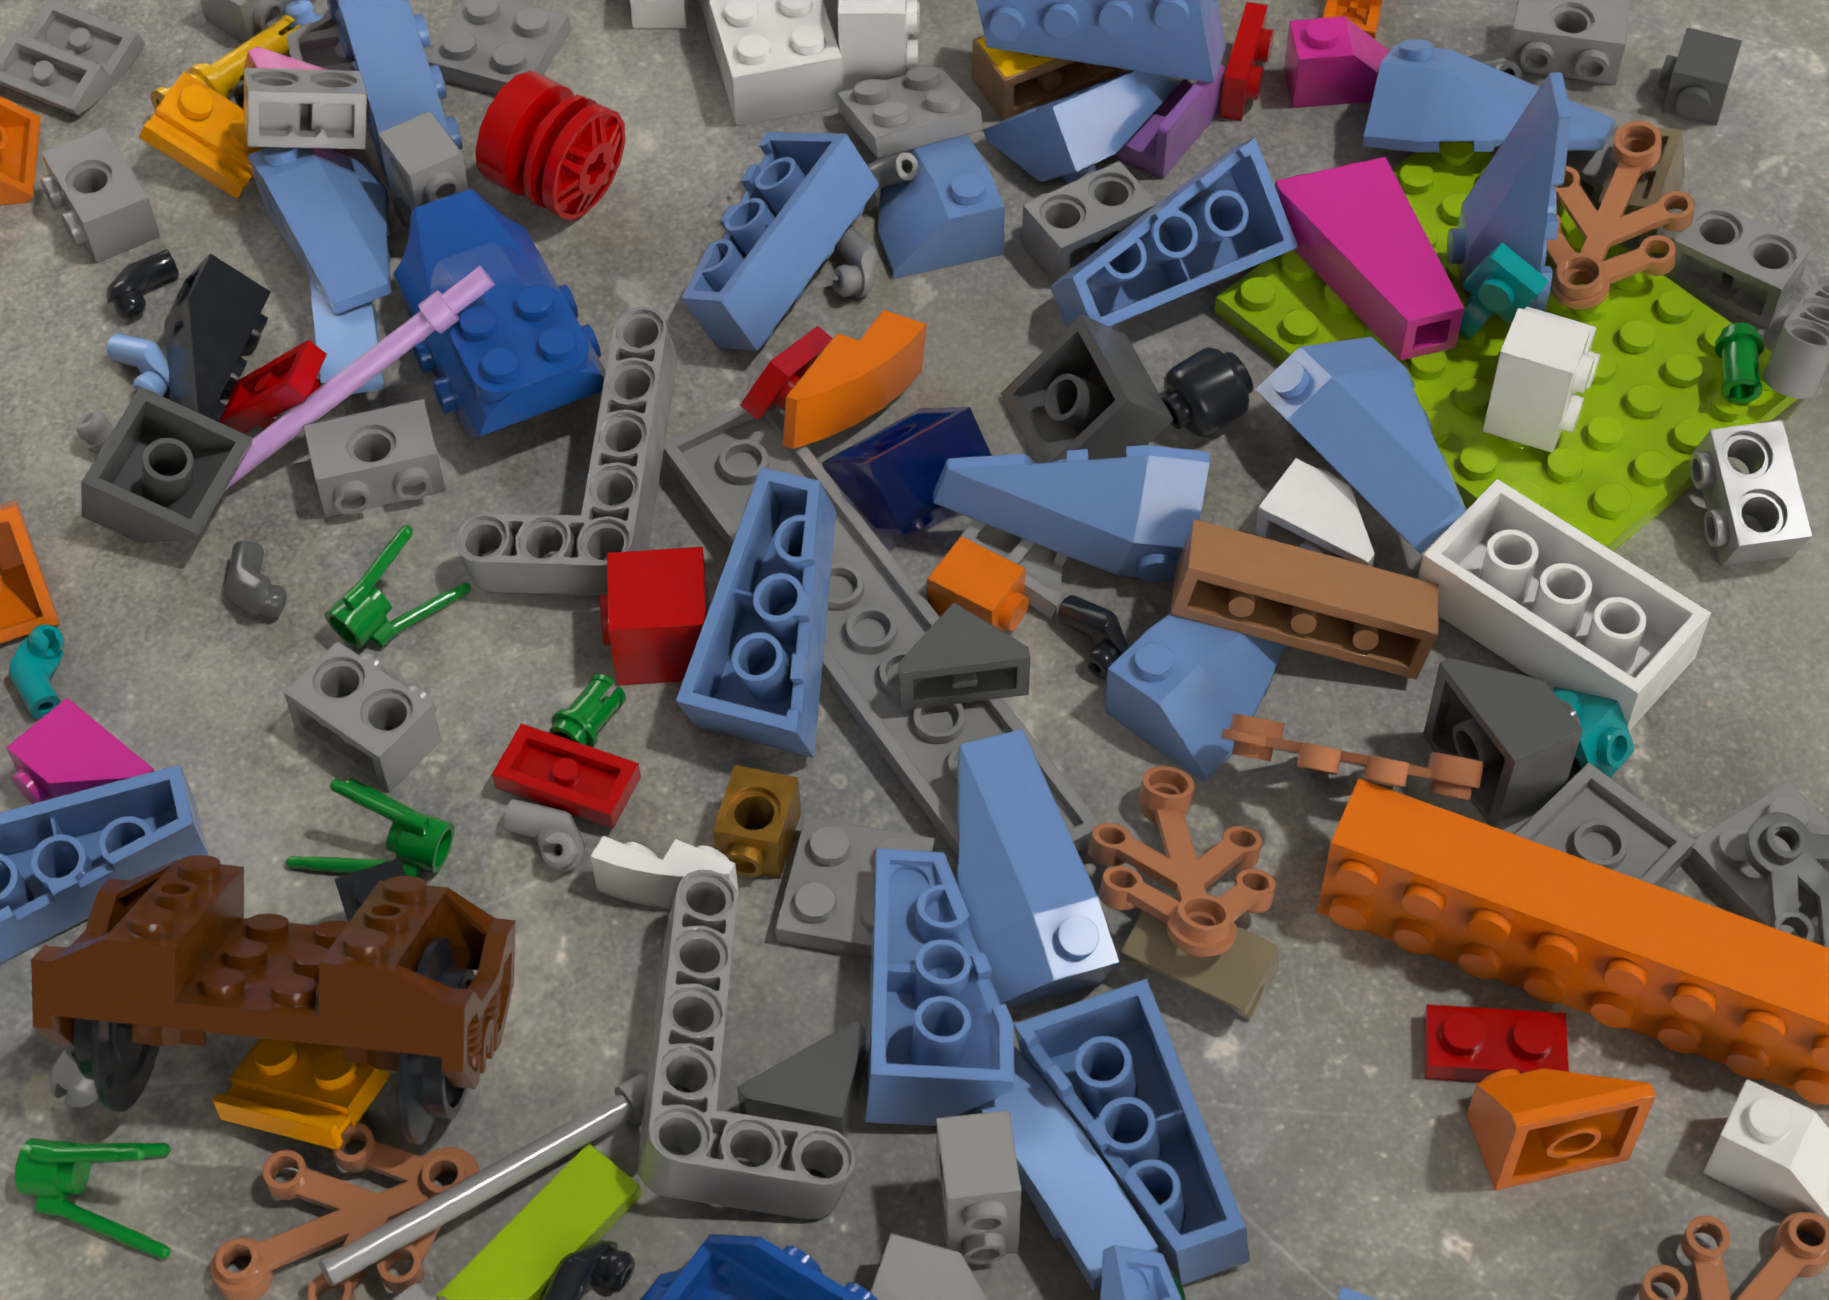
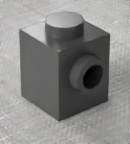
[1658,27,1742,125]

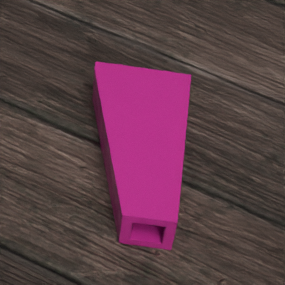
[1275,157,1464,361]

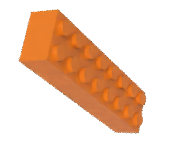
[1317,778,1829,1105]

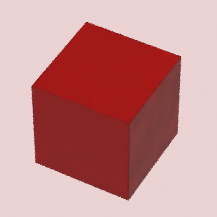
[600,547,709,686]

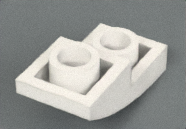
[590,836,739,909]

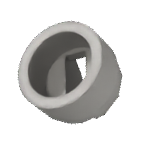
[49,1047,99,1108]

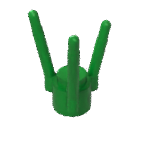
[324,525,471,649]
[285,778,454,878]
[15,1138,171,1259]

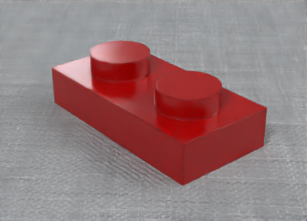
[1220,2,1274,121]
[740,326,833,420]
[219,340,327,433]
[492,723,641,829]
[1423,1004,1569,1082]

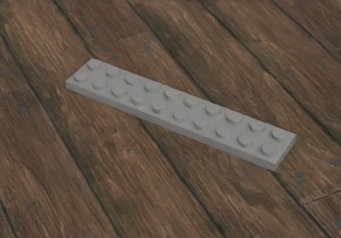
[663,406,1100,857]

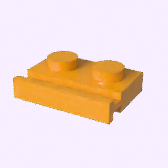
[139,71,263,200]
[212,1038,391,1150]

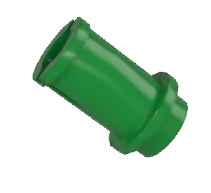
[1715,323,1764,403]
[549,674,626,747]

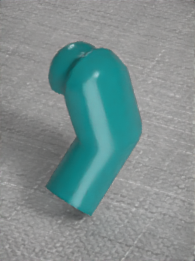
[9,624,65,719]

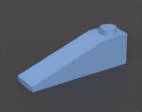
[1363,39,1615,152]
[983,69,1185,185]
[1447,72,1572,312]
[933,445,1210,583]
[1105,614,1287,783]

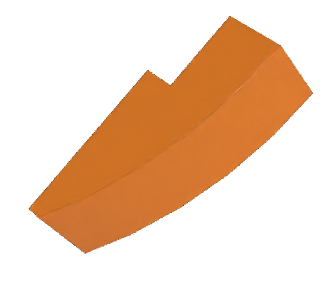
[782,310,927,449]

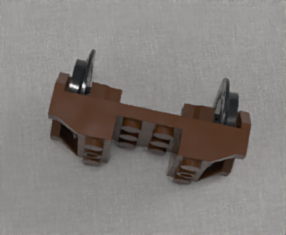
[31,855,516,1145]

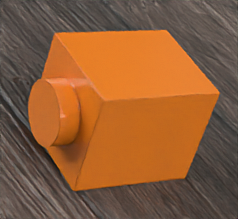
[927,536,1029,632]

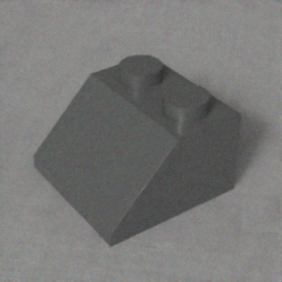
[1001,314,1174,463]
[81,387,253,542]
[1423,658,1583,830]

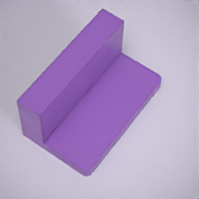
[1115,65,1224,179]

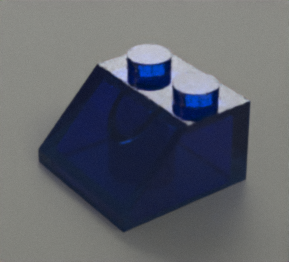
[822,407,992,534]

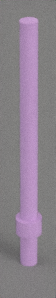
[226,266,495,489]

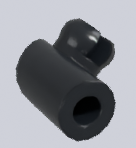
[106,249,179,319]
[1058,595,1129,679]
[541,1240,635,1300]

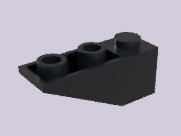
[164,253,271,422]

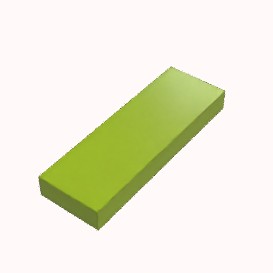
[436,1143,642,1300]

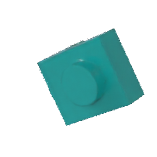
[1552,687,1634,778]

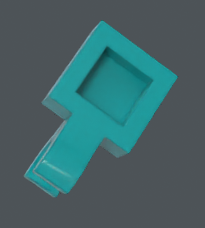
[1459,242,1549,339]

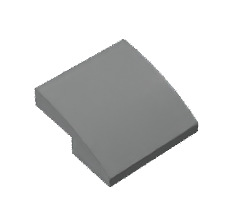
[0,0,145,116]

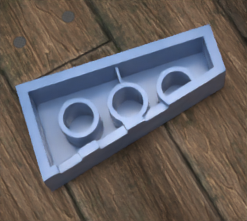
[327,0,462,187]
[976,0,1226,83]
[681,132,880,351]
[1050,138,1298,328]
[676,467,836,758]
[0,765,208,964]
[1013,979,1250,1285]

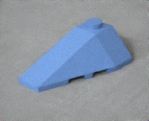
[878,134,1005,279]
[247,147,391,314]
[1255,337,1466,554]
[956,729,1120,1008]
[865,848,1014,1126]

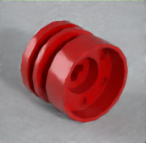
[475,71,626,221]

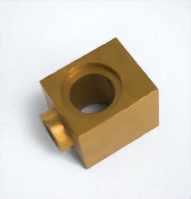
[712,765,801,879]

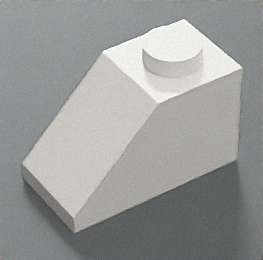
[1255,458,1375,566]
[1703,1079,1829,1223]

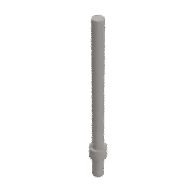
[318,1074,686,1286]

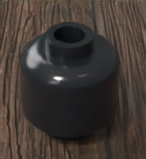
[1162,347,1253,437]

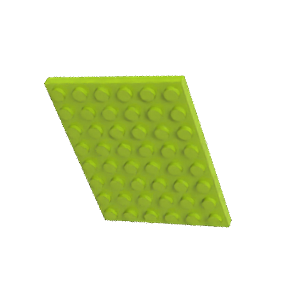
[1214,141,1798,552]

